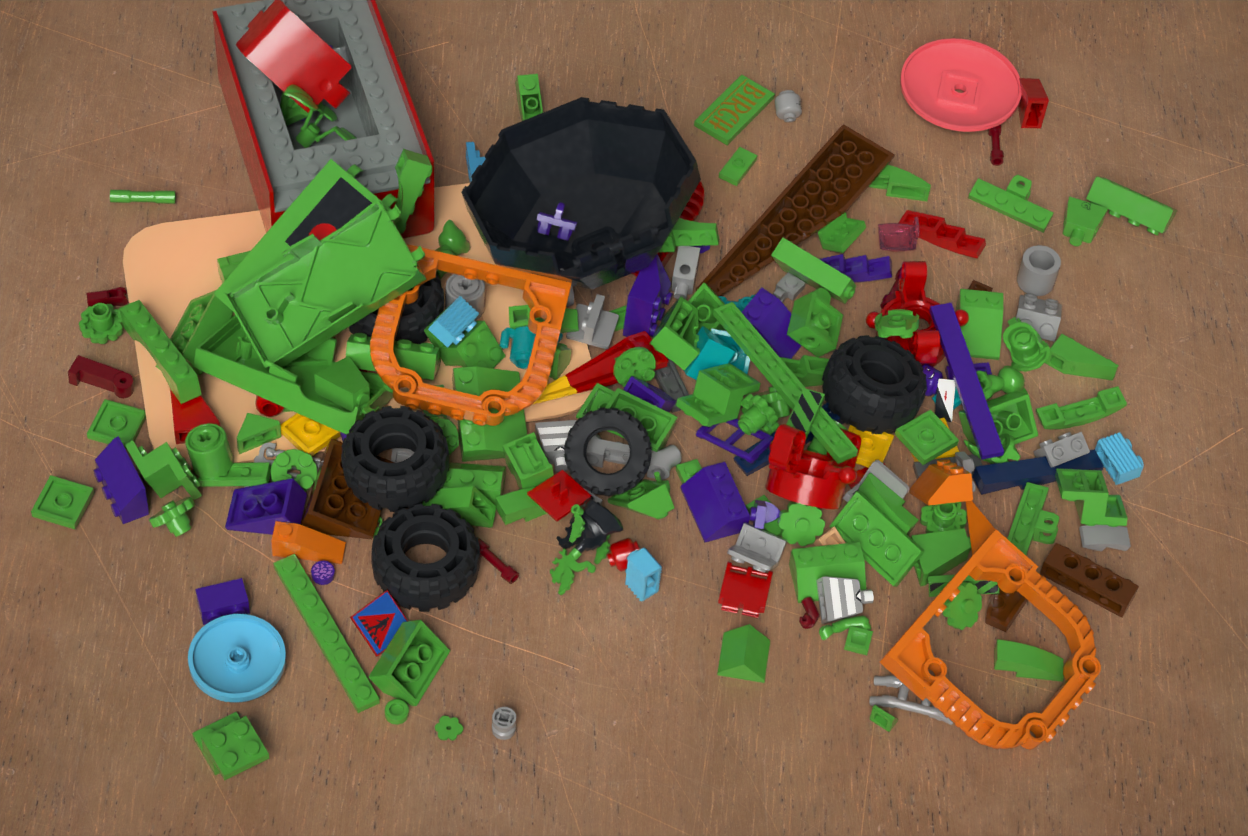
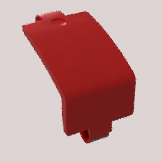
[236,0,351,113]

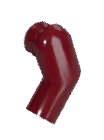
[799,597,820,629]

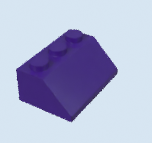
[93,436,149,524]
[680,462,750,543]

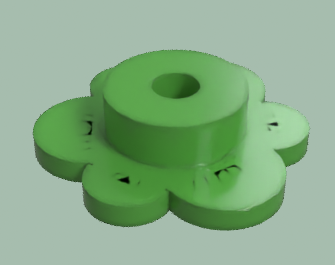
[435,716,463,741]

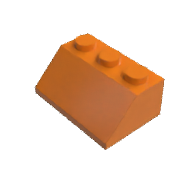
[909,459,973,506]

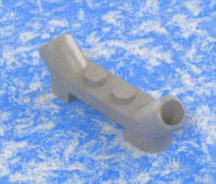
[586,434,682,480]

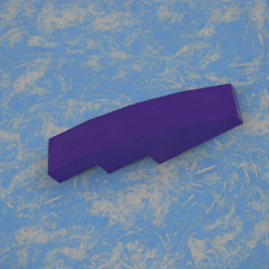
[820,254,892,282]

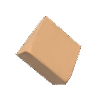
[813,526,845,546]

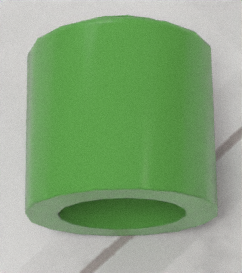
[185,423,233,479]

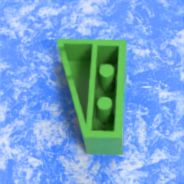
[650,296,700,370]

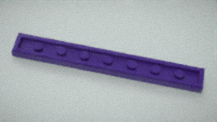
[929,303,1004,460]

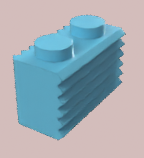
[428,296,479,348]
[1095,432,1144,485]
[625,548,662,601]

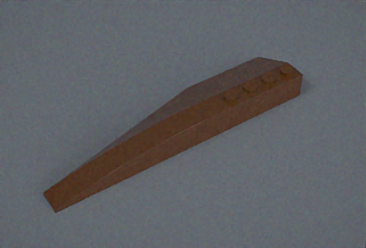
[696,124,895,296]

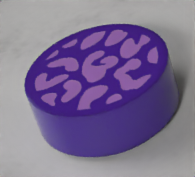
[311,561,335,585]

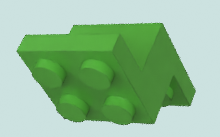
[424,306,505,368]
[676,363,761,427]
[125,440,202,500]
[1055,468,1128,527]
[192,712,269,781]

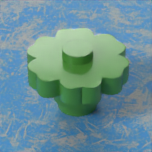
[79,303,123,344]
[754,386,791,418]
[738,394,779,435]
[149,496,195,537]
[777,501,825,546]
[920,502,967,533]
[943,581,982,630]

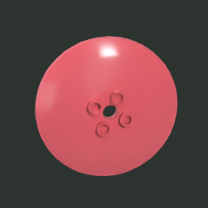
[900,38,1022,132]

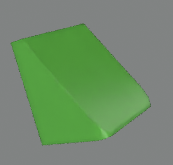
[870,705,898,732]

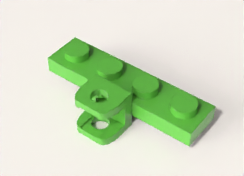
[968,175,1053,233]
[1007,482,1059,556]

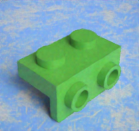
[818,212,866,253]

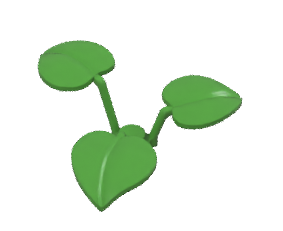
[284,84,357,148]

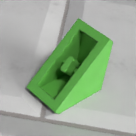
[237,413,281,454]

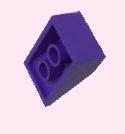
[742,287,801,359]
[225,478,307,535]

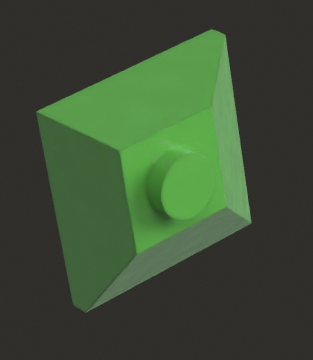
[607,479,675,519]

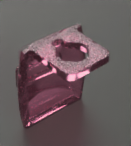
[878,217,919,252]

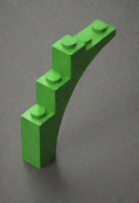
[659,218,720,252]

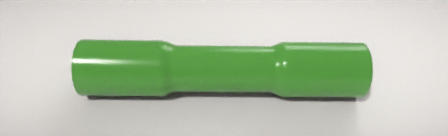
[110,190,176,204]

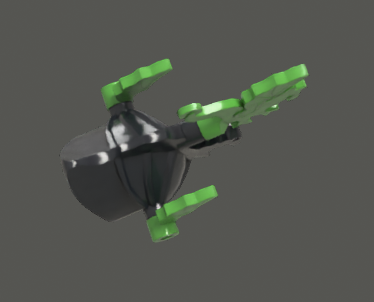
[550,496,623,595]

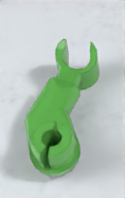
[819,616,871,640]

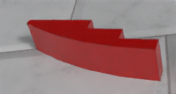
[898,210,986,259]

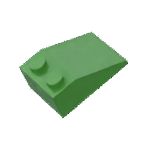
[956,289,1003,360]

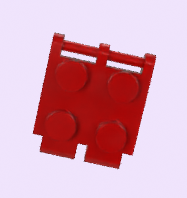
[718,562,773,618]

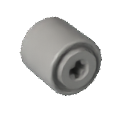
[1017,245,1061,296]
[445,274,485,321]

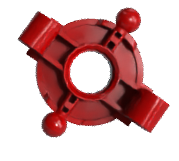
[866,261,969,367]
[765,424,861,510]

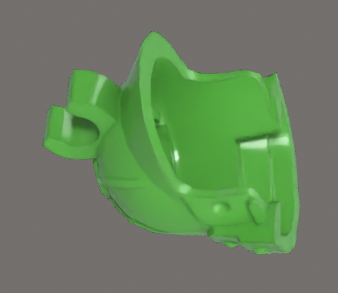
[1003,317,1050,372]

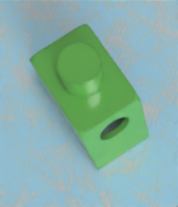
[1062,196,1108,246]

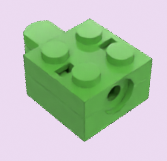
[787,288,843,357]

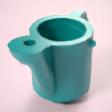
[500,326,563,369]

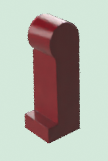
[68,355,134,399]

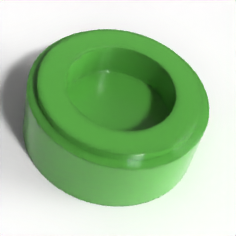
[385,699,409,725]

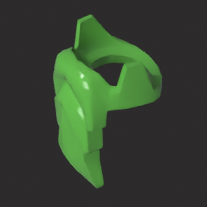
[964,433,1021,464]

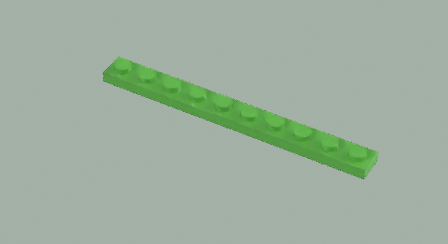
[713,302,858,464]

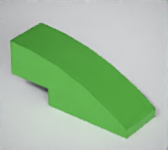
[869,165,931,202]
[780,355,829,387]
[859,473,919,535]
[495,487,547,525]
[994,639,1064,682]

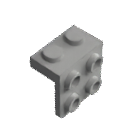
[1016,294,1062,342]
[843,460,909,503]
[727,523,788,573]

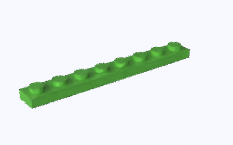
[273,554,380,713]

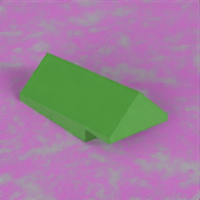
[576,383,678,452]

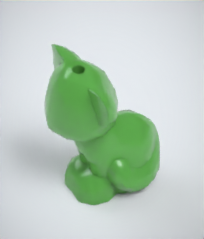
[435,220,471,279]
[976,366,1028,400]

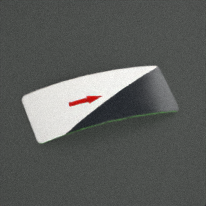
[935,379,956,422]

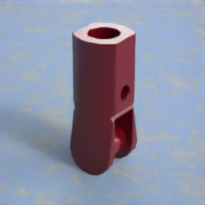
[86,287,128,307]

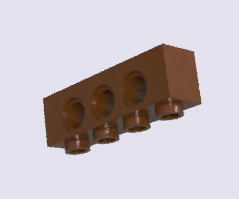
[1040,543,1139,618]

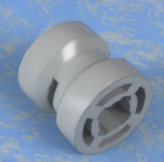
[492,707,516,740]

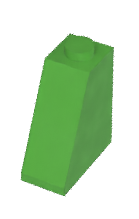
[314,356,370,412]
[422,486,497,528]
[911,528,972,587]

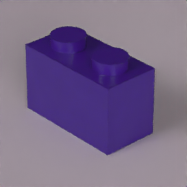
[195,578,250,625]

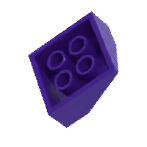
[623,254,673,337]

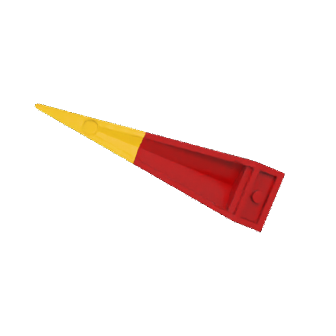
[532,331,669,405]

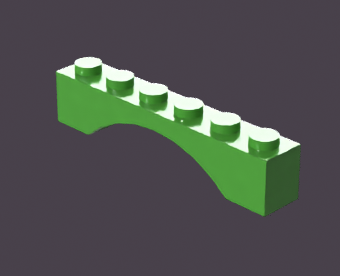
[395,149,432,234]
[119,300,202,404]

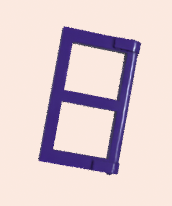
[696,419,774,463]

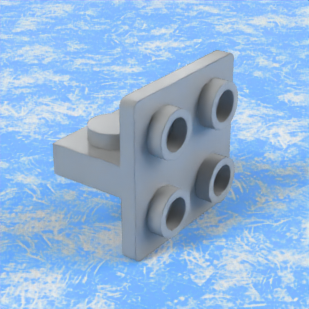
[566,294,619,349]

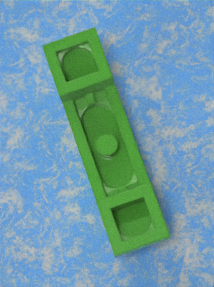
[1036,386,1127,429]

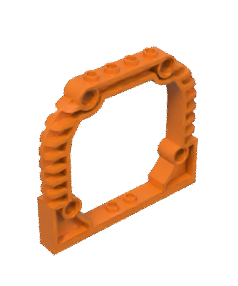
[370,244,572,426]
[880,529,1101,750]

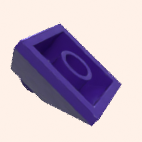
[623,376,676,412]

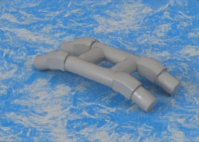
[869,675,954,725]

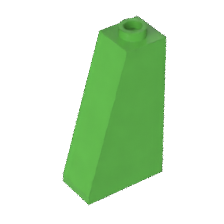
[771,237,856,304]

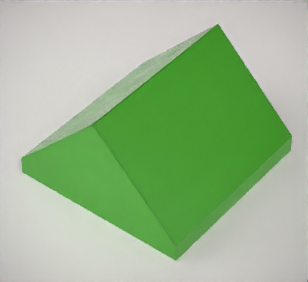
[688,283,726,334]
[717,624,770,683]

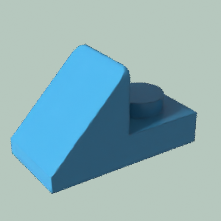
[466,142,486,182]

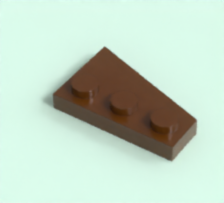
[985,576,1028,632]

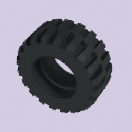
[564,407,652,496]

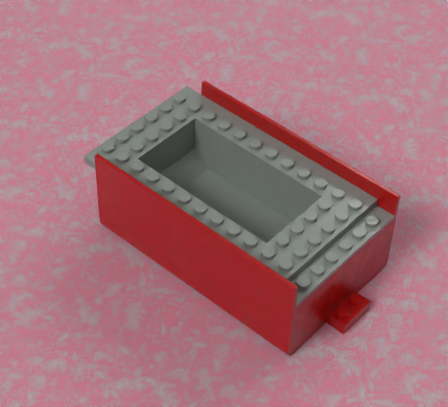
[212,0,434,238]

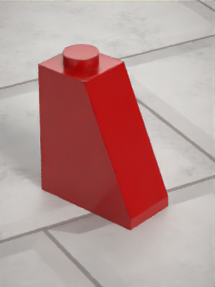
[1018,78,1049,129]
[170,389,221,444]

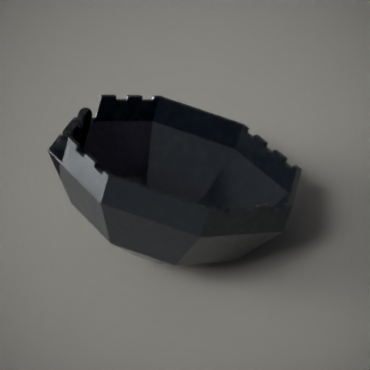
[461,97,701,289]

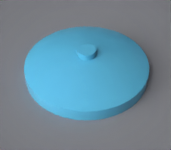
[188,614,286,702]

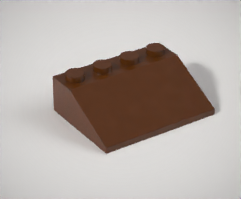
[300,438,395,540]

